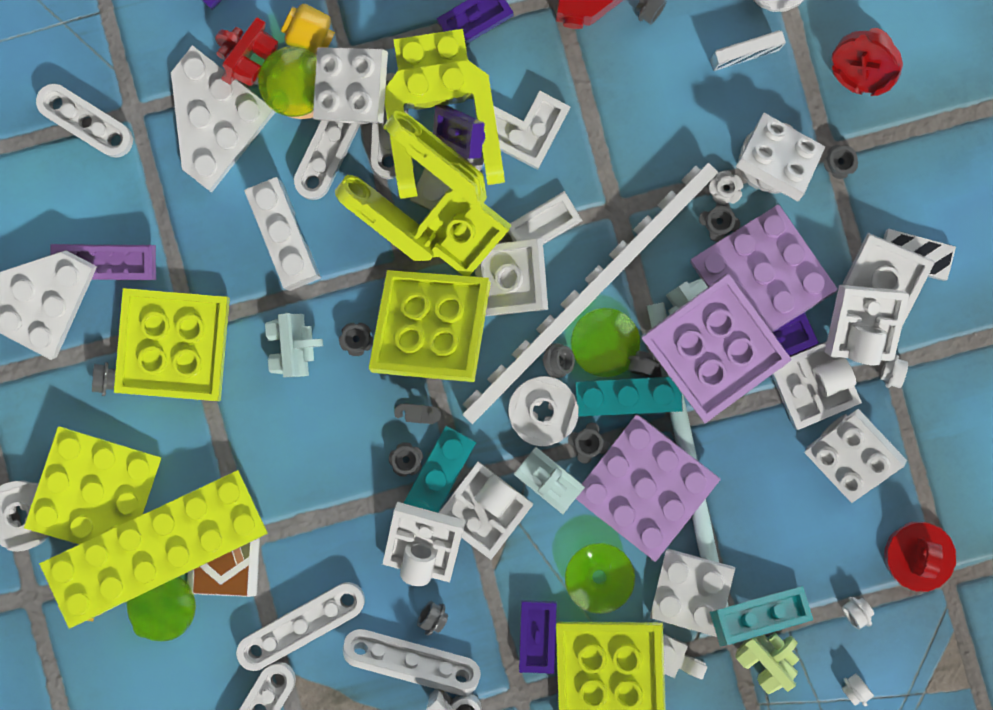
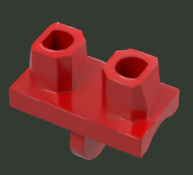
[215,17,278,86]

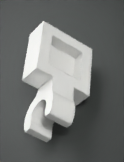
[663,634,708,680]

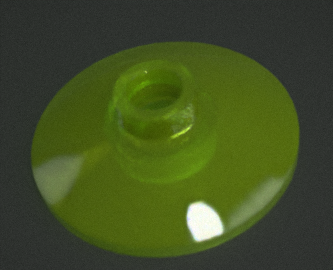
[565,543,635,614]

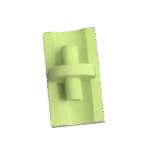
[735,633,799,694]

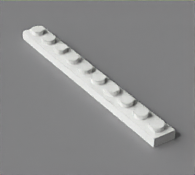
[462,163,718,424]

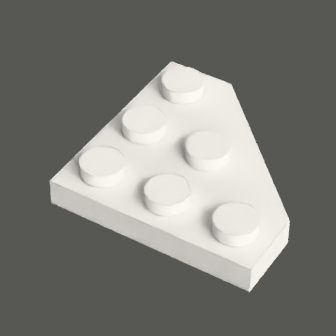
[171,45,276,192]
[0,250,97,360]

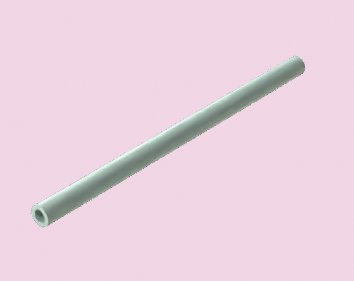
[647,302,729,607]

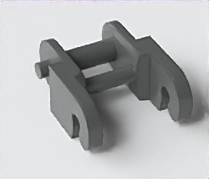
[394,404,441,424]

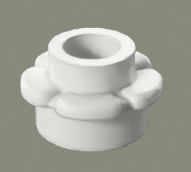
[709,171,743,205]
[880,355,908,388]
[842,597,874,630]
[842,673,874,707]

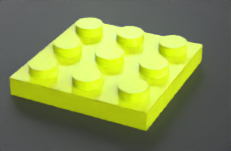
[368,270,491,382]
[114,288,230,401]
[24,426,162,544]
[556,622,666,710]

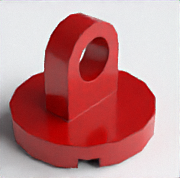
[831,28,903,96]
[884,522,956,592]

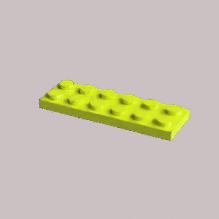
[39,470,268,629]

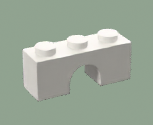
[244,177,321,291]

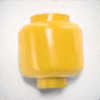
[280,3,335,56]

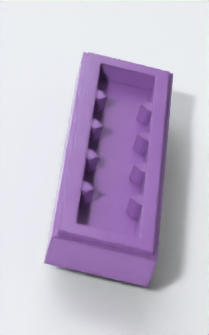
[50,244,156,280]

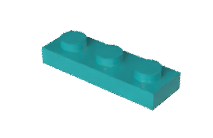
[576,377,683,417]
[403,425,476,513]
[710,586,814,647]

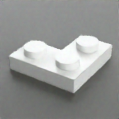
[494,91,570,170]

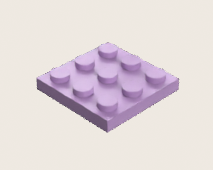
[690,204,838,332]
[641,273,792,423]
[576,414,721,562]

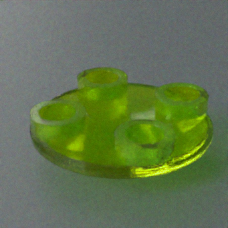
[258,46,317,117]
[571,308,640,377]
[127,576,196,642]

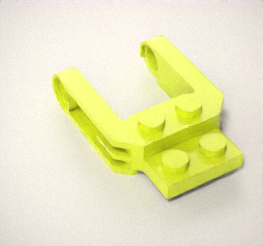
[385,29,505,199]
[335,111,511,276]

